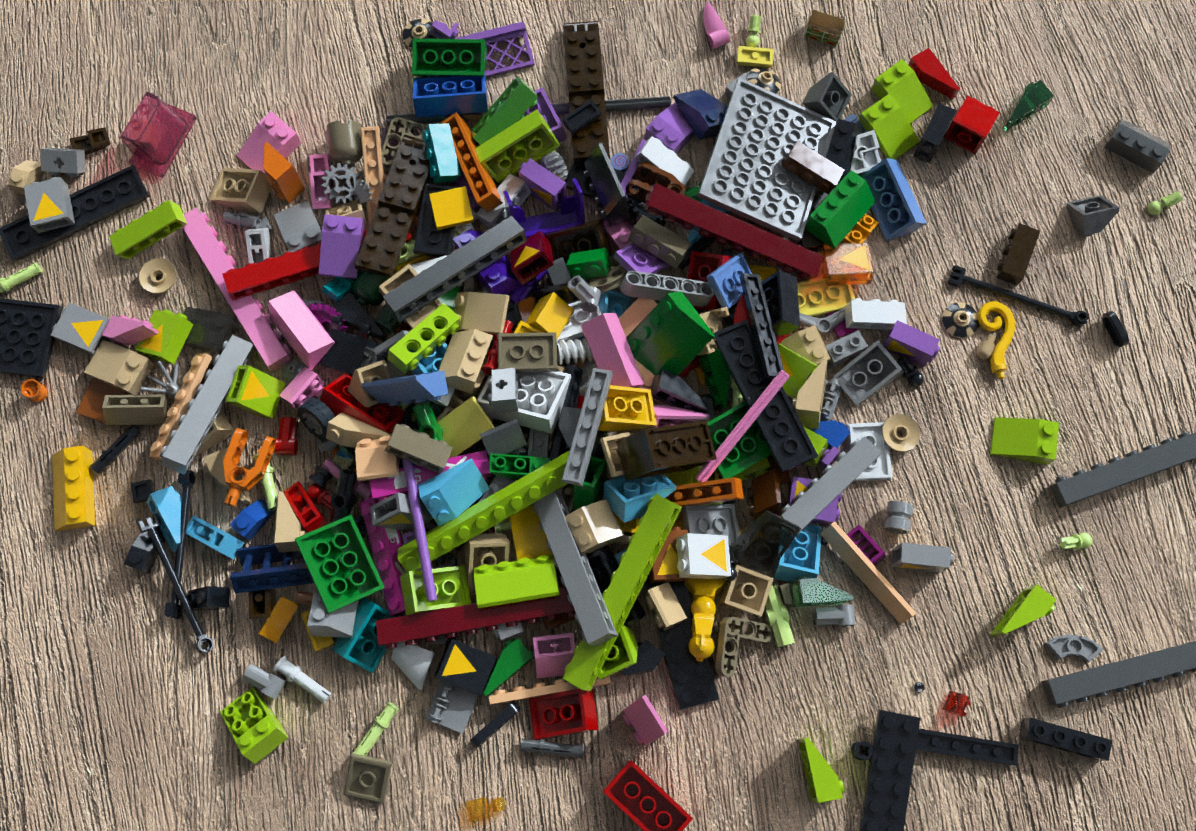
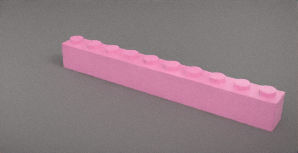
[182,208,292,372]

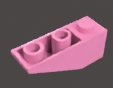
[102,315,159,346]

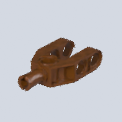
[625,162,701,203]

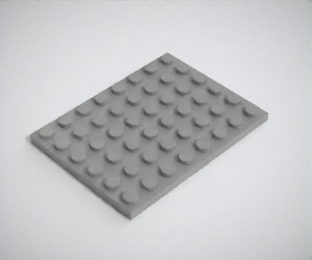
[697,77,836,242]

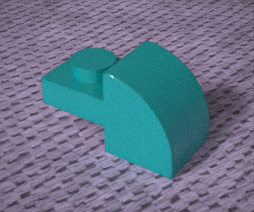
[322,272,359,302]

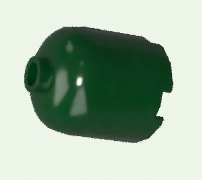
[352,270,394,306]

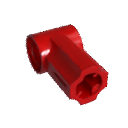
[274,417,298,456]

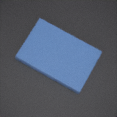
[706,252,752,309]

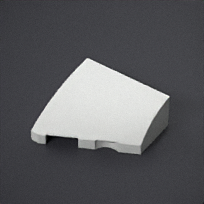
[851,130,881,174]

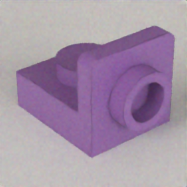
[430,20,459,39]
[818,446,840,469]

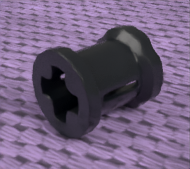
[437,552,457,568]
[851,741,873,760]

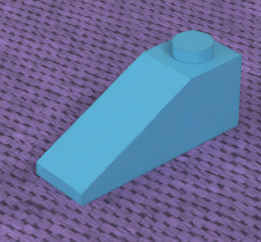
[146,486,181,552]
[186,515,244,560]

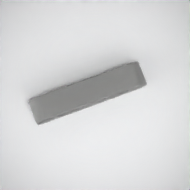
[620,271,715,307]

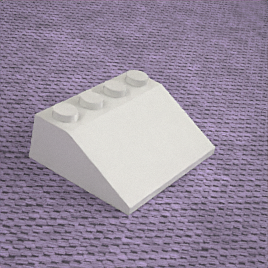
[477,371,571,434]

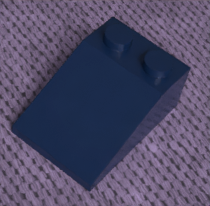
[673,89,728,140]

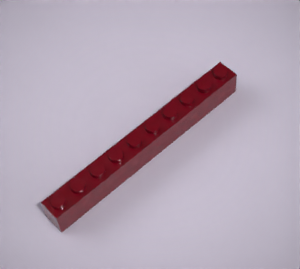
[643,183,824,280]
[376,587,576,650]

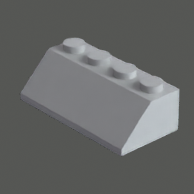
[307,586,358,638]

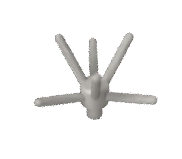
[140,361,180,398]

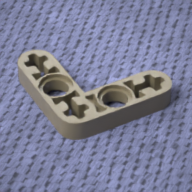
[382,117,427,168]
[715,617,773,677]

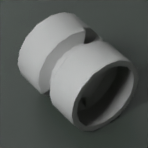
[884,501,914,534]

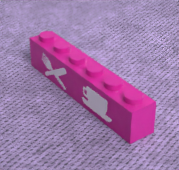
[369,450,491,502]
[359,497,407,616]

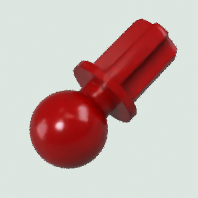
[307,483,333,511]

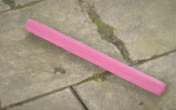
[696,370,789,482]

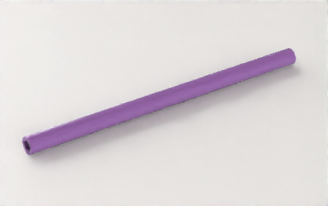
[402,424,437,602]

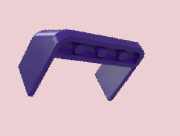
[503,178,585,239]

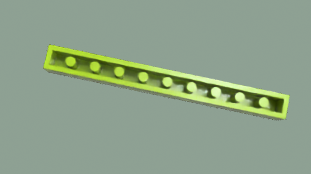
[398,450,570,572]
[563,494,682,691]

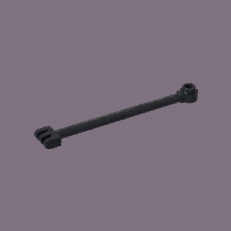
[947,265,1088,327]
[165,470,196,619]
[136,513,214,654]

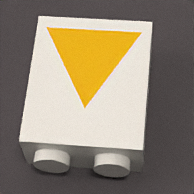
[676,533,731,579]

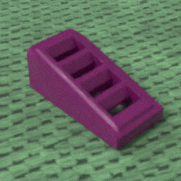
[846,525,885,566]

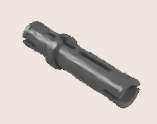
[521,738,583,759]

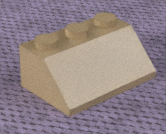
[438,329,493,394]

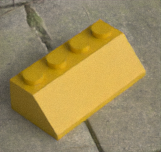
[52,446,95,531]

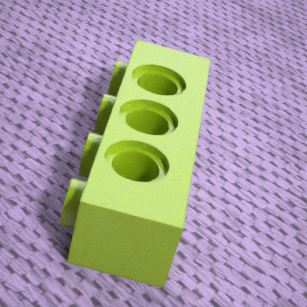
[387,303,460,374]

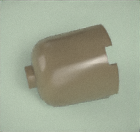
[326,120,363,167]

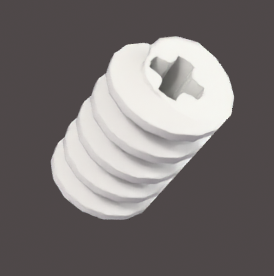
[557,338,593,365]

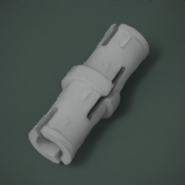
[222,211,261,228]

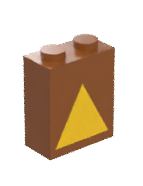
[649,527,692,584]

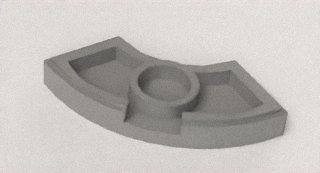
[1045,634,1104,663]

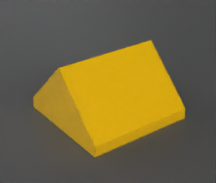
[525,292,574,340]

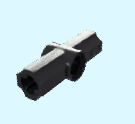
[330,469,357,523]

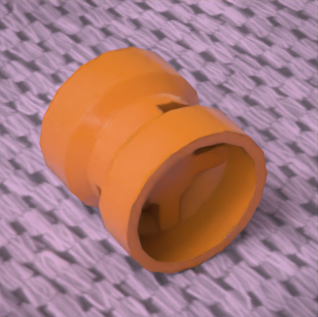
[21,379,48,403]

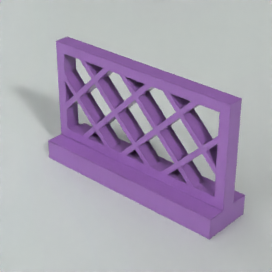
[455,21,535,77]

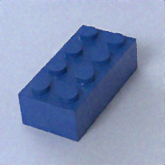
[413,75,488,117]

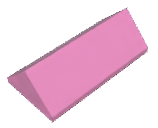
[269,291,335,370]
[580,313,644,388]

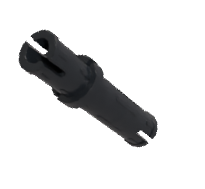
[90,425,141,474]

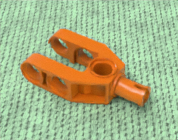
[223,428,276,507]

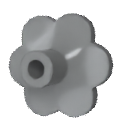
[282,360,305,383]

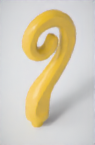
[978,301,1015,380]

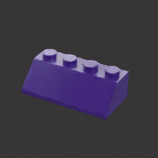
[453,230,524,295]

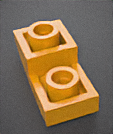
[841,214,879,251]
[259,596,299,643]

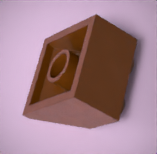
[747,469,781,524]

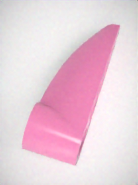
[703,2,730,49]

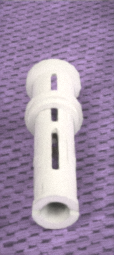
[273,656,332,704]

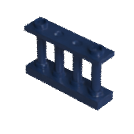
[230,544,314,594]

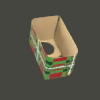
[804,10,845,46]

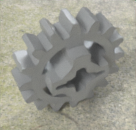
[320,163,360,204]

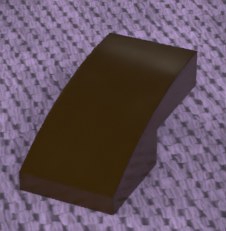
[69,127,110,155]

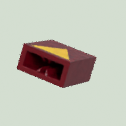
[510,230,554,285]

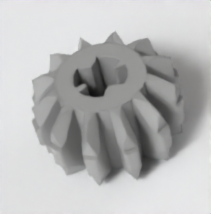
[541,152,568,180]

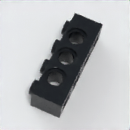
[1019,718,1112,761]

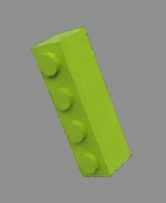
[109,200,187,260]

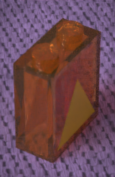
[819,243,874,286]

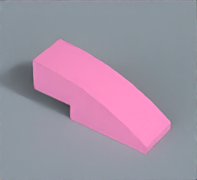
[309,154,332,210]

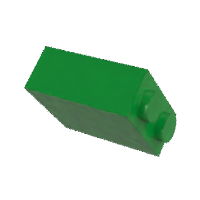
[573,456,607,512]

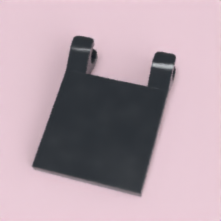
[321,316,372,374]

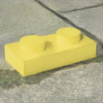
[737,46,774,68]

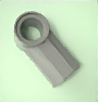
[567,275,601,312]
[814,604,855,627]
[242,664,286,699]

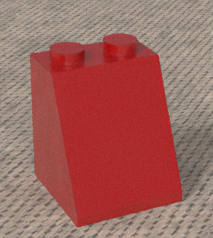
[944,96,1000,155]

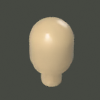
[976,334,996,360]

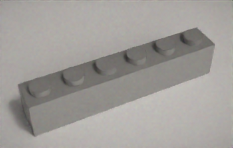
[779,436,882,536]

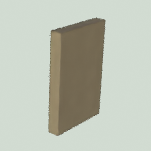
[498,332,557,372]

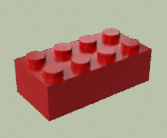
[320,373,405,434]
[603,759,693,831]

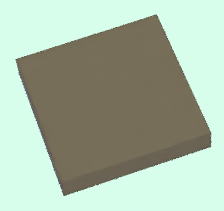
[344,753,393,804]

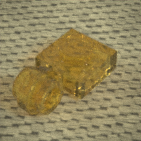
[466,796,507,823]

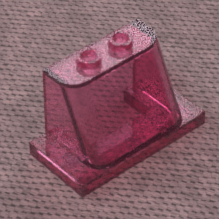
[120,92,197,178]

